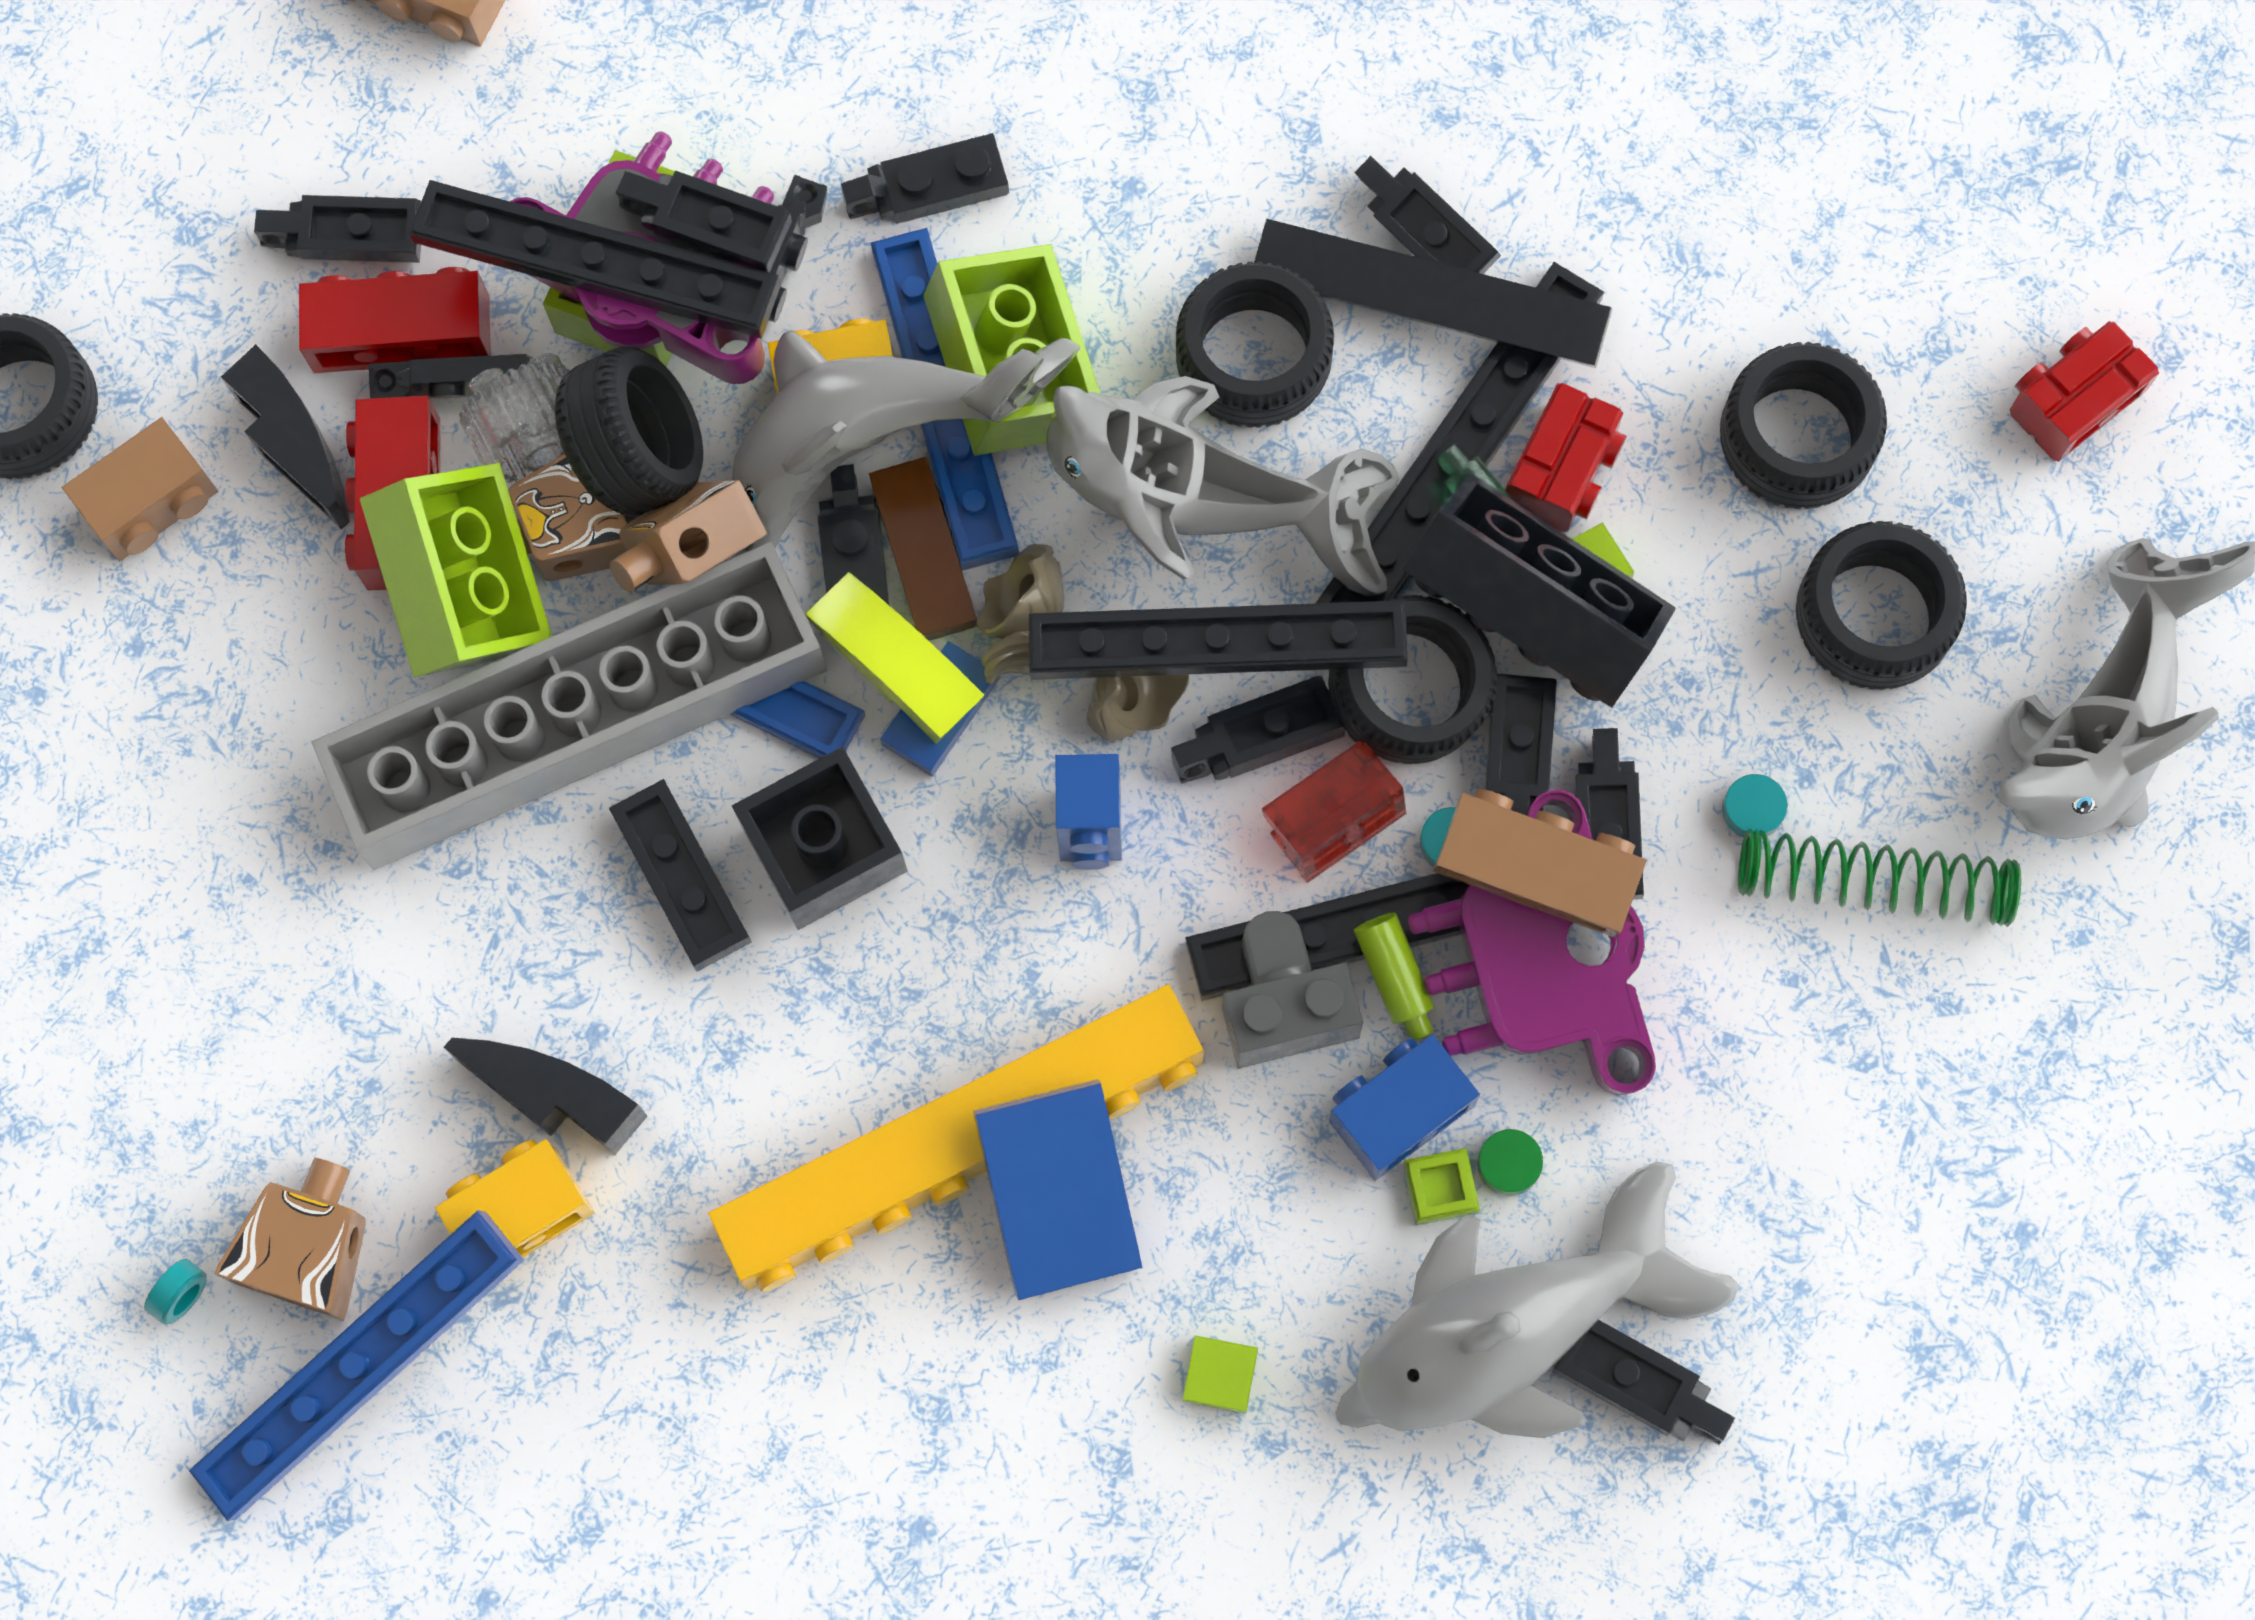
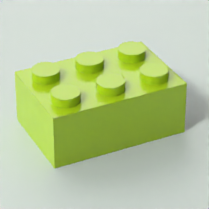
[923,244,1101,456]
[359,463,552,678]

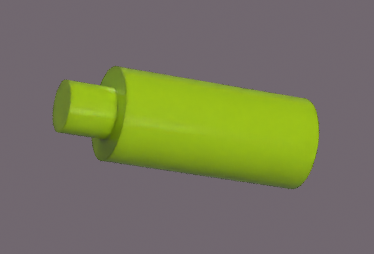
[1354,913,1434,1040]

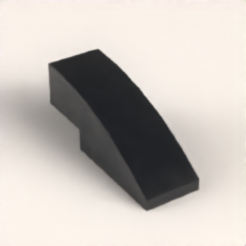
[221,344,350,530]
[443,1037,647,1155]

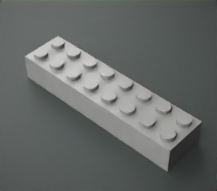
[311,541,828,870]

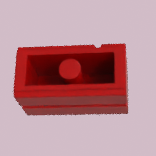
[2009,321,2159,462]
[1504,383,1627,532]

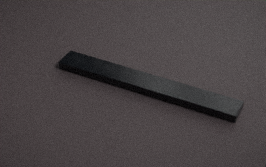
[1316,262,1604,603]

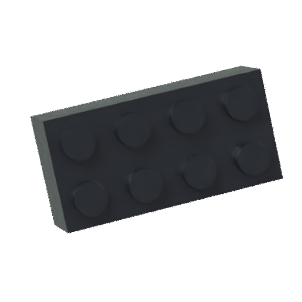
[1402,472,1676,708]

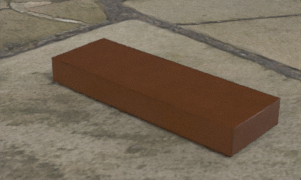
[868,456,977,641]

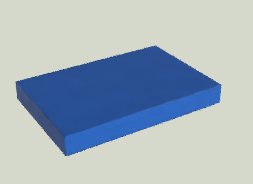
[973,1079,1143,1300]

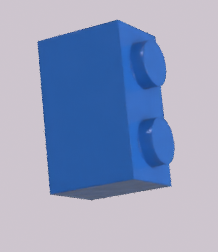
[1055,754,1122,870]
[1329,1034,1480,1182]

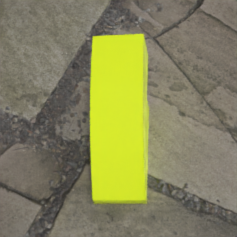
[805,572,984,744]

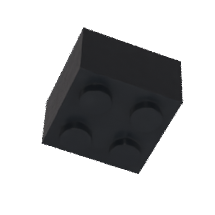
[731,746,908,930]

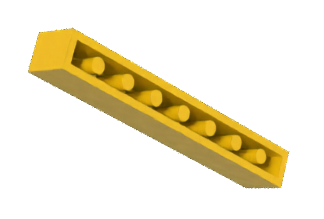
[708,984,1204,1292]

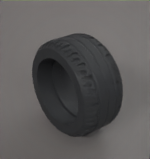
[1176,262,1334,428]
[0,313,98,479]
[1720,342,1887,509]
[555,346,704,516]
[1796,521,1967,690]
[1328,595,1497,764]

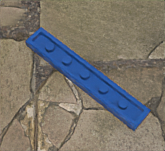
[870,228,1020,571]
[189,1210,525,1521]

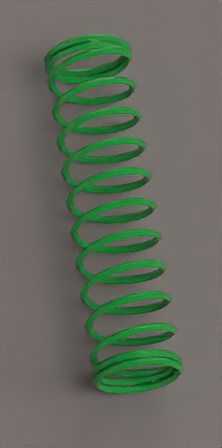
[1738,829,2022,927]

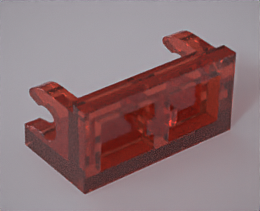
[1261,739,1407,883]

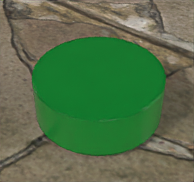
[1477,1129,1543,1196]

